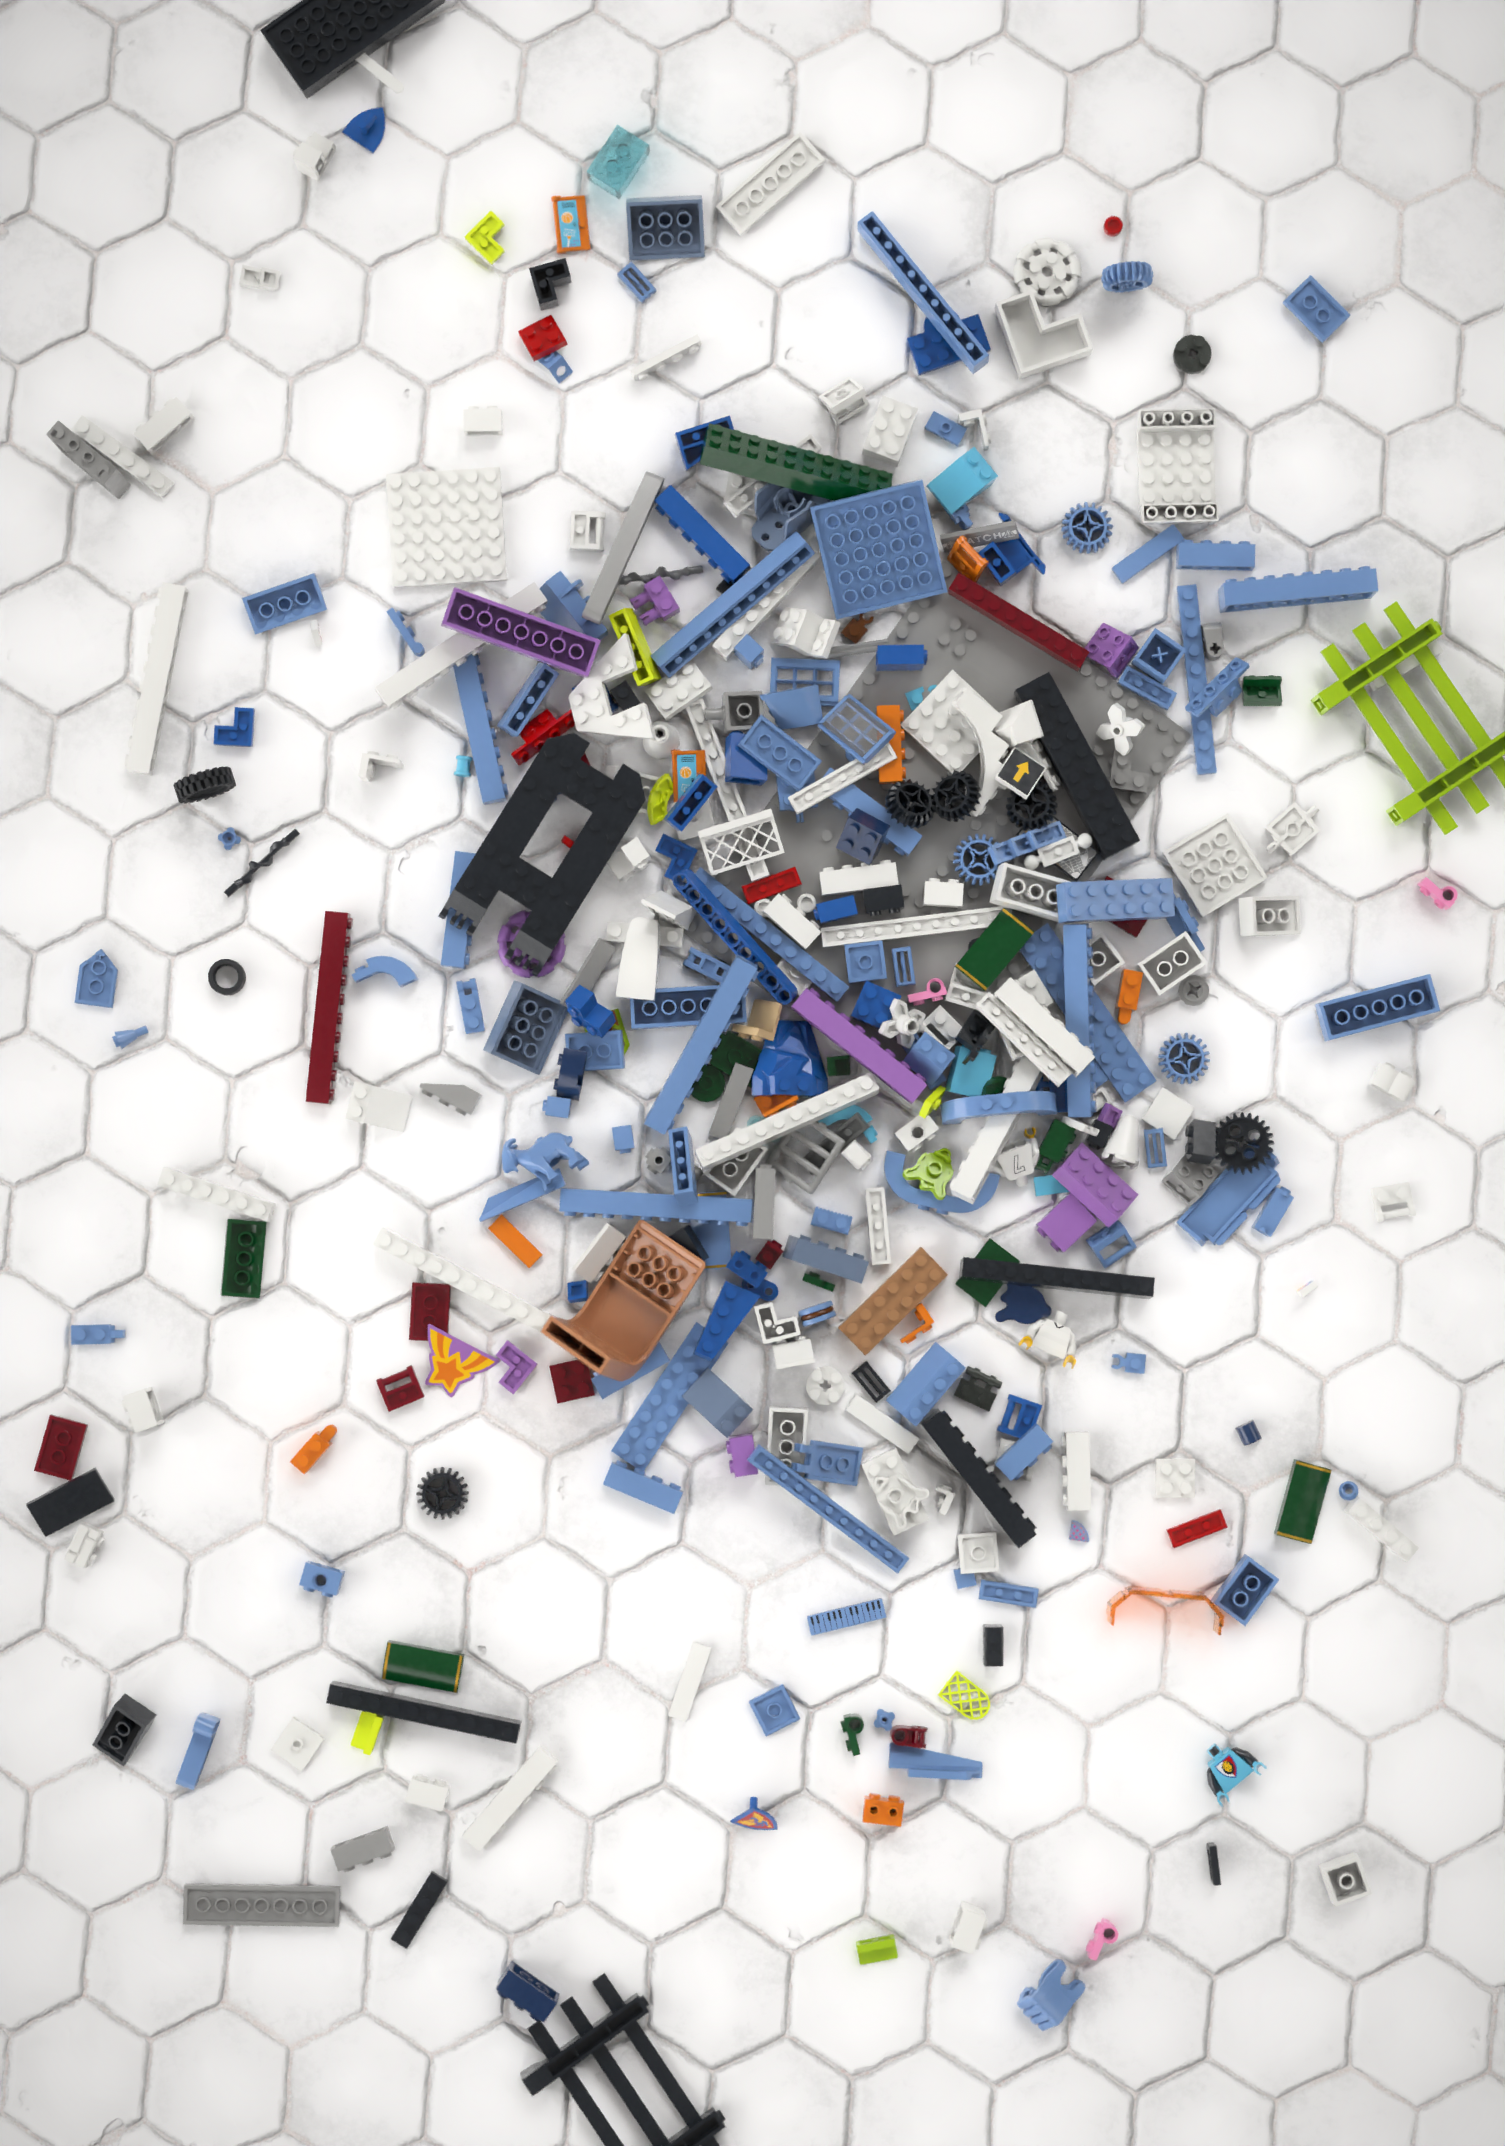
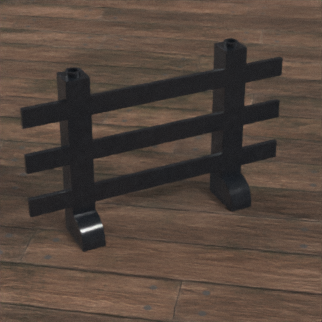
[520,1973,726,2146]

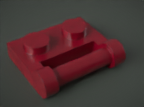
[376,1365,425,1412]

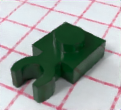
[802,1271,835,1292]

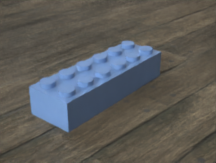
[1056,878,1175,923]
[1315,974,1440,1042]
[630,985,747,1030]

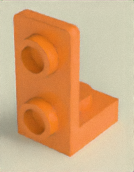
[899,1302,934,1344]

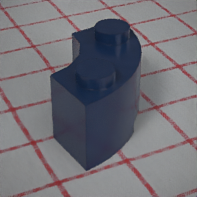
[553,1048,587,1101]

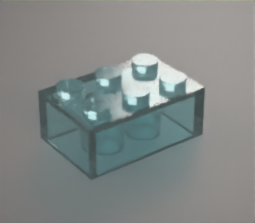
[586,125,650,199]

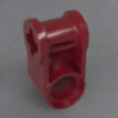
[890,1725,928,1748]

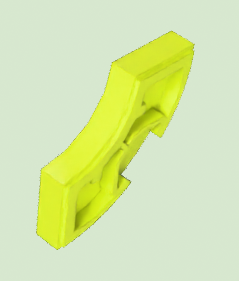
[647,773,673,825]

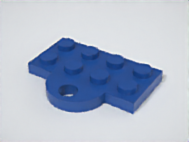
[907,311,991,375]

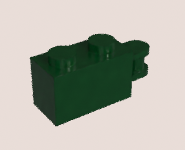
[1034,1119,1077,1175]

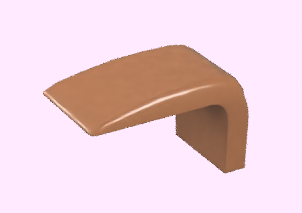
[541,1220,706,1382]

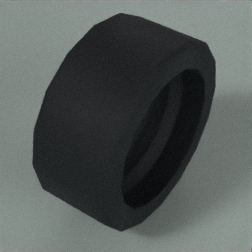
[208,959,246,996]

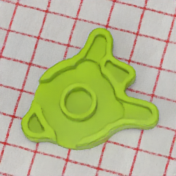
[902,1148,954,1200]

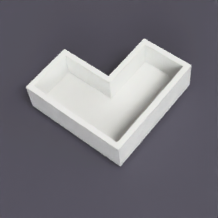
[994,290,1093,380]

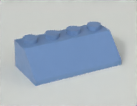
[886,1342,966,1426]

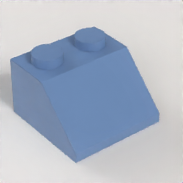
[903,1032,956,1086]

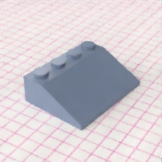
[626,195,705,260]
[483,980,568,1075]

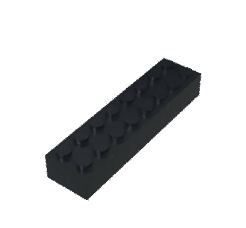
[920,1409,1037,1549]

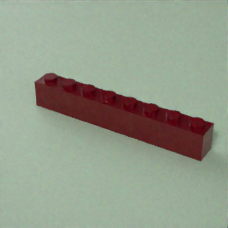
[947,573,1089,672]

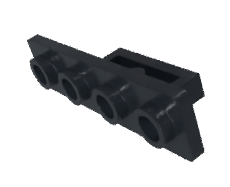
[955,1009,995,1065]

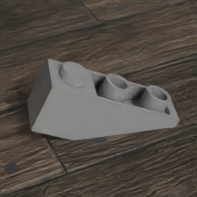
[419,1083,482,1116]

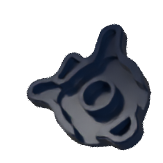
[995,1284,1052,1324]

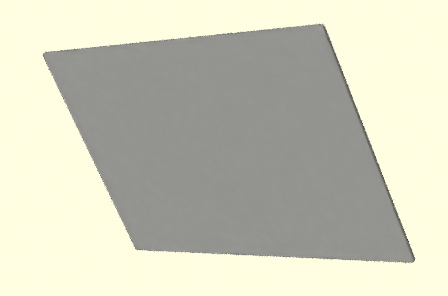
[680,561,1191,1104]

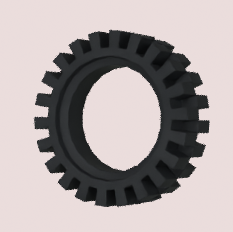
[173,766,236,804]

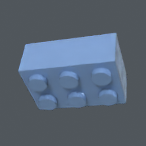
[1211,1554,1280,1626]

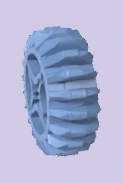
[1101,261,1153,293]
[1061,502,1113,554]
[953,834,1003,886]
[1158,1033,1210,1084]

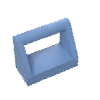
[1086,1220,1136,1269]

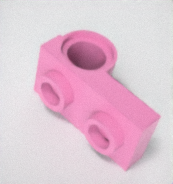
[1417,877,1458,910]
[907,978,947,1006]
[1086,1918,1118,1961]

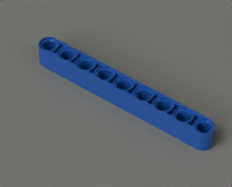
[673,869,798,1005]

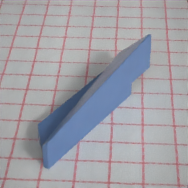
[479,1168,567,1222]
[888,1742,982,1780]

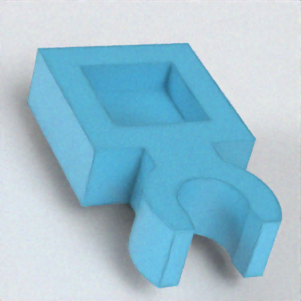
[905,685,937,711]

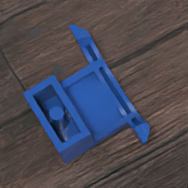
[978,513,1046,586]

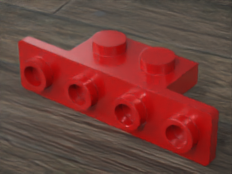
[511,709,575,766]

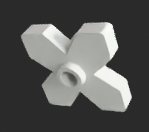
[1096,703,1145,756]
[878,998,926,1049]

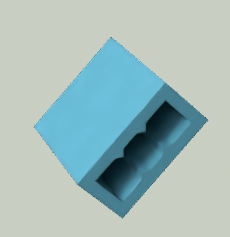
[946,1045,997,1097]

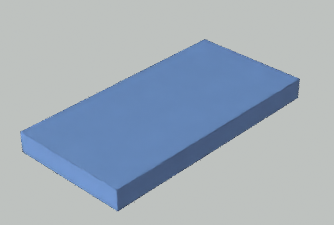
[738,715,822,791]

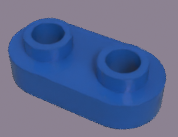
[742,1279,779,1301]

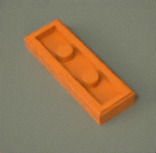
[488,1214,543,1268]

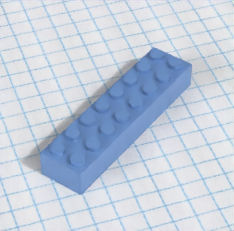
[1218,566,1378,613]

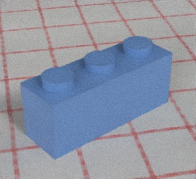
[994,1423,1054,1481]

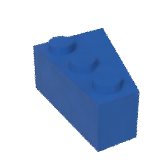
[675,415,734,471]

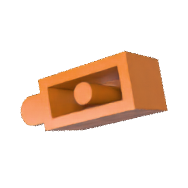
[1115,969,1143,1025]
[290,1425,337,1474]

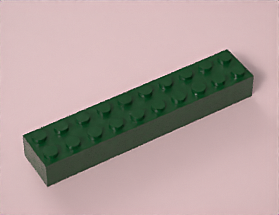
[700,423,893,501]

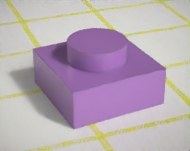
[1097,1103,1123,1128]

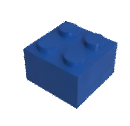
[850,980,901,1030]

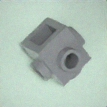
[645,1146,672,1174]

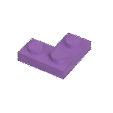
[496,1340,538,1394]

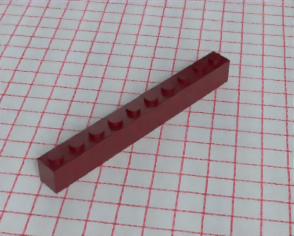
[305,911,353,1104]

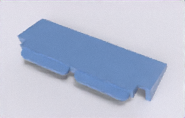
[1176,1138,1281,1246]

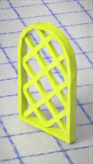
[938,1670,990,1720]

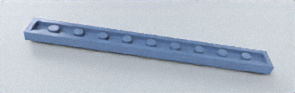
[1176,584,1217,775]
[695,867,849,1002]
[747,1444,910,1574]

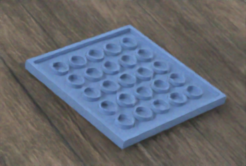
[810,479,947,620]

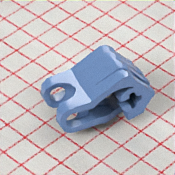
[1017,1959,1086,2031]

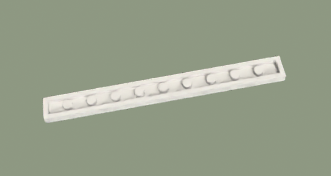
[686,698,770,882]
[821,906,1012,948]

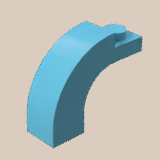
[818,1105,878,1144]

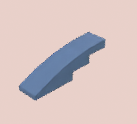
[988,821,1067,866]

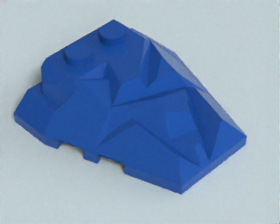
[752,1020,828,1098]

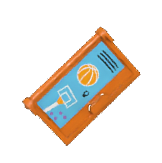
[551,195,591,254]
[671,749,706,802]

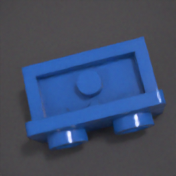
[726,1250,768,1288]

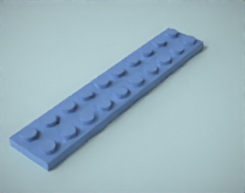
[1019,923,1157,1103]

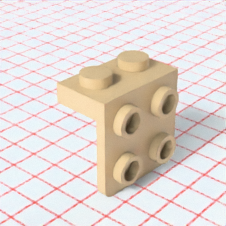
[731,999,782,1042]

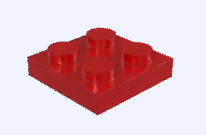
[518,314,568,362]

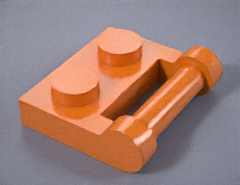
[947,535,989,583]

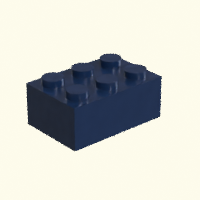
[496,1961,560,2023]

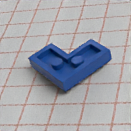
[213,707,255,747]
[655,833,698,881]

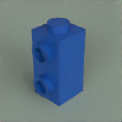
[813,895,858,924]

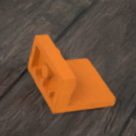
[753,1095,799,1118]

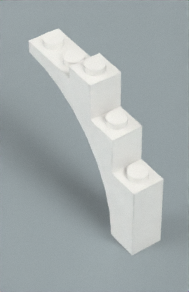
[951,688,1009,817]

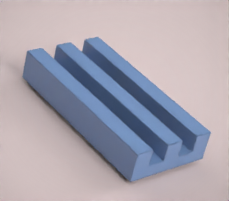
[617,261,656,303]
[891,946,916,987]
[1144,1127,1167,1168]

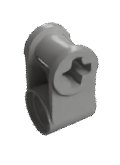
[1201,622,1224,661]

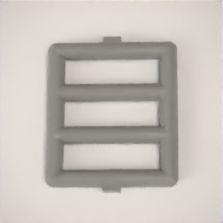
[767,1121,845,1194]

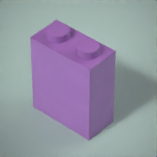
[1036,1193,1097,1252]

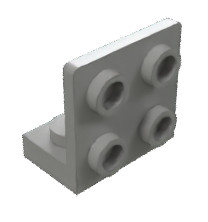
[1161,1154,1219,1206]

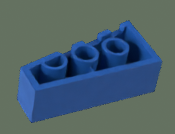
[693,1281,761,1362]

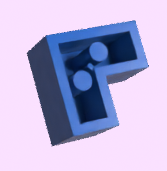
[565,984,616,1038]

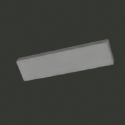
[560,938,616,1007]
[708,1062,754,1138]

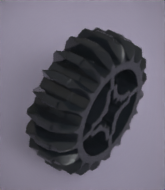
[932,770,982,822]
[885,779,936,829]
[1006,781,1058,831]
[416,1467,469,1520]

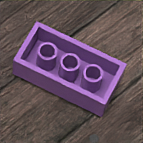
[1052,1143,1139,1227]

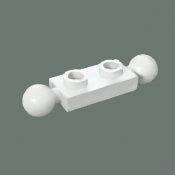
[1024,833,1093,870]

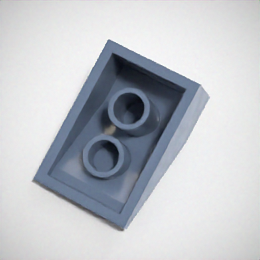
[682,1368,753,1438]

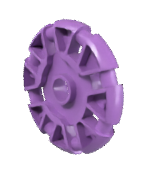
[497,910,566,978]

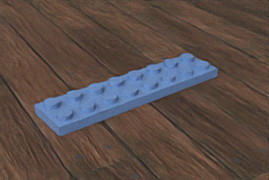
[611,1322,728,1471]

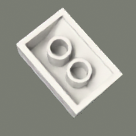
[572,1223,626,1283]

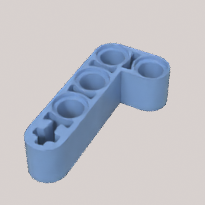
[175,1712,221,1790]

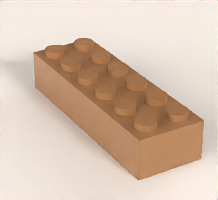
[838,1247,948,1356]

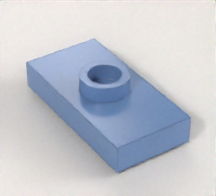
[924,411,967,447]

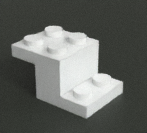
[771,607,841,659]

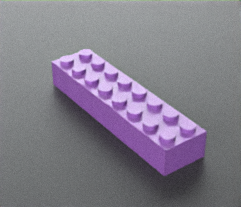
[441,587,601,678]
[791,988,927,1104]

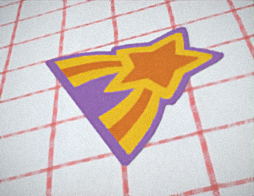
[425,1324,500,1397]

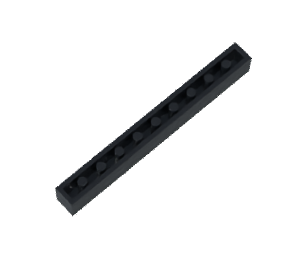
[959,1257,1155,1299]
[326,1681,522,1744]

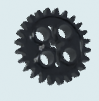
[1215,1112,1275,1175]

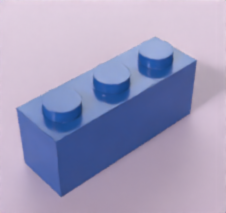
[663,774,718,832]

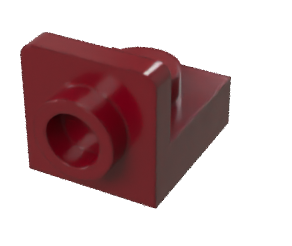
[755,1239,784,1270]

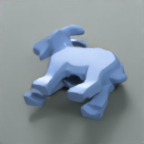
[502,1132,589,1194]

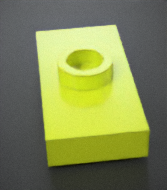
[919,1085,946,1119]

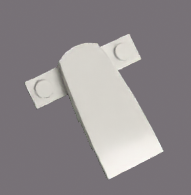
[606,917,684,1001]

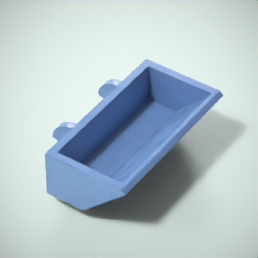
[539,570,608,640]

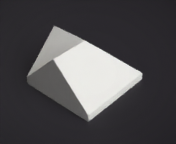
[995,700,1044,749]

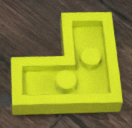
[464,211,505,265]

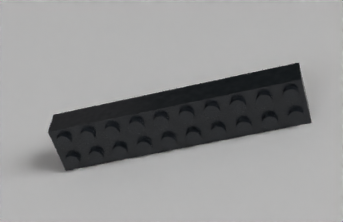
[1014,672,1140,861]

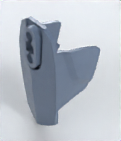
[751,483,831,551]

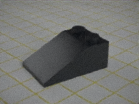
[92,1693,157,1767]

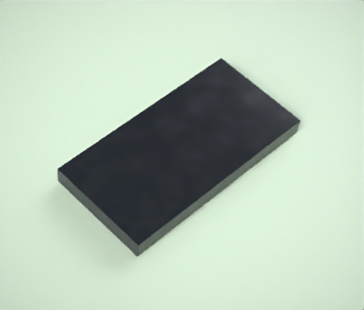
[26,1467,115,1537]

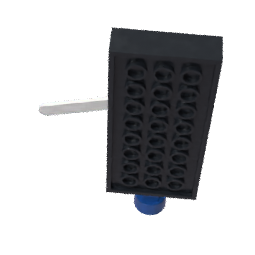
[260,0,446,99]

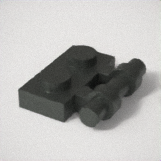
[954,1366,1003,1412]

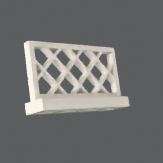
[697,809,785,875]

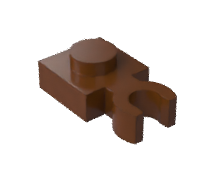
[841,612,874,644]

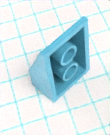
[926,447,998,515]

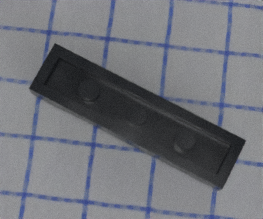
[391,1871,448,1949]

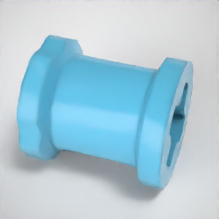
[454,755,473,777]

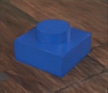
[567,1280,588,1303]

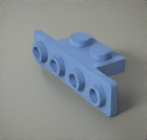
[1185,657,1250,717]
[1166,893,1205,952]

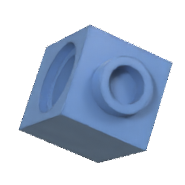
[542,1096,572,1119]
[612,1125,635,1154]

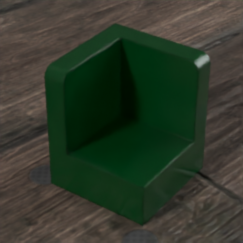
[826,1055,851,1077]

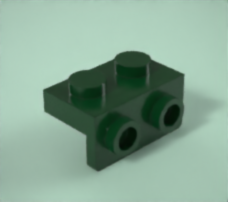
[1241,675,1282,706]

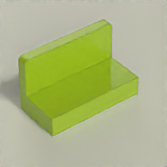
[856,1934,898,1965]

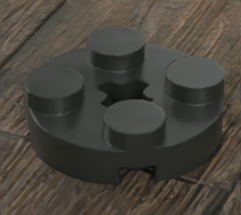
[1173,335,1212,374]

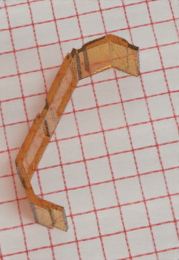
[1106,1585,1224,1635]

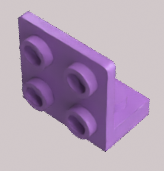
[1085,623,1139,678]

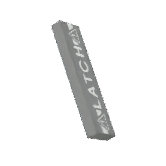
[940,520,1019,553]

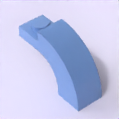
[352,956,418,987]

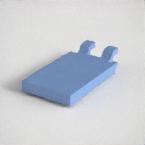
[791,1440,863,1486]

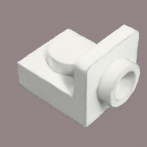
[935,1484,955,1516]

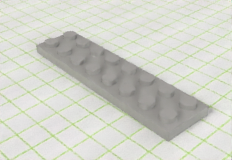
[183,1883,340,1927]

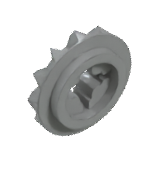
[1178,975,1209,1006]

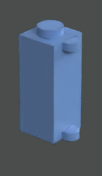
[1252,1186,1294,1237]

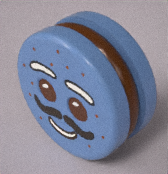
[798,1300,836,1327]

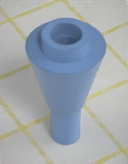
[112,1026,149,1050]

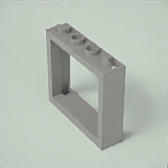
[46,420,131,499]
[753,1164,776,1239]

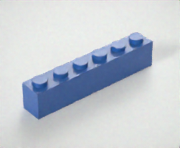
[654,485,751,584]

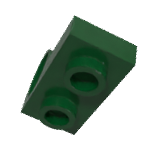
[840,1714,864,1756]

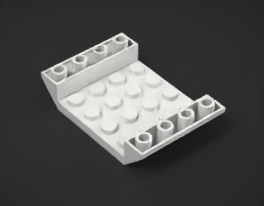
[1137,408,1219,524]

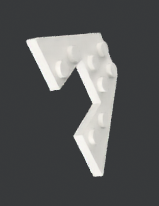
[568,633,656,740]

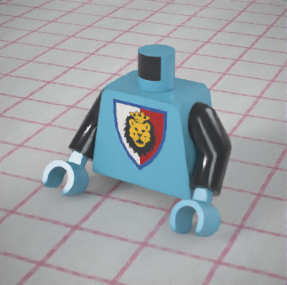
[1207,1744,1267,1806]

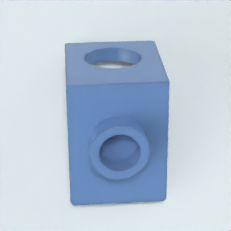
[538,351,573,384]

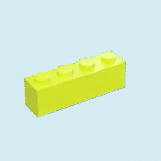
[609,608,662,686]

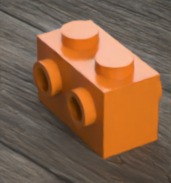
[862,1793,904,1827]

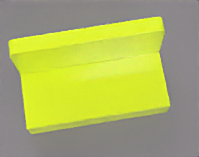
[351,1711,385,1755]

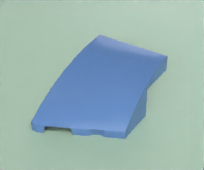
[760,685,823,729]

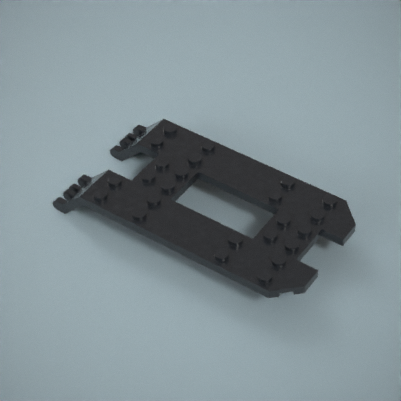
[438,733,646,977]

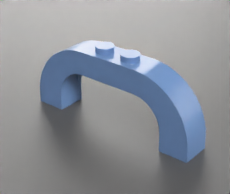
[940,1091,1057,1125]
[884,1151,1000,1215]

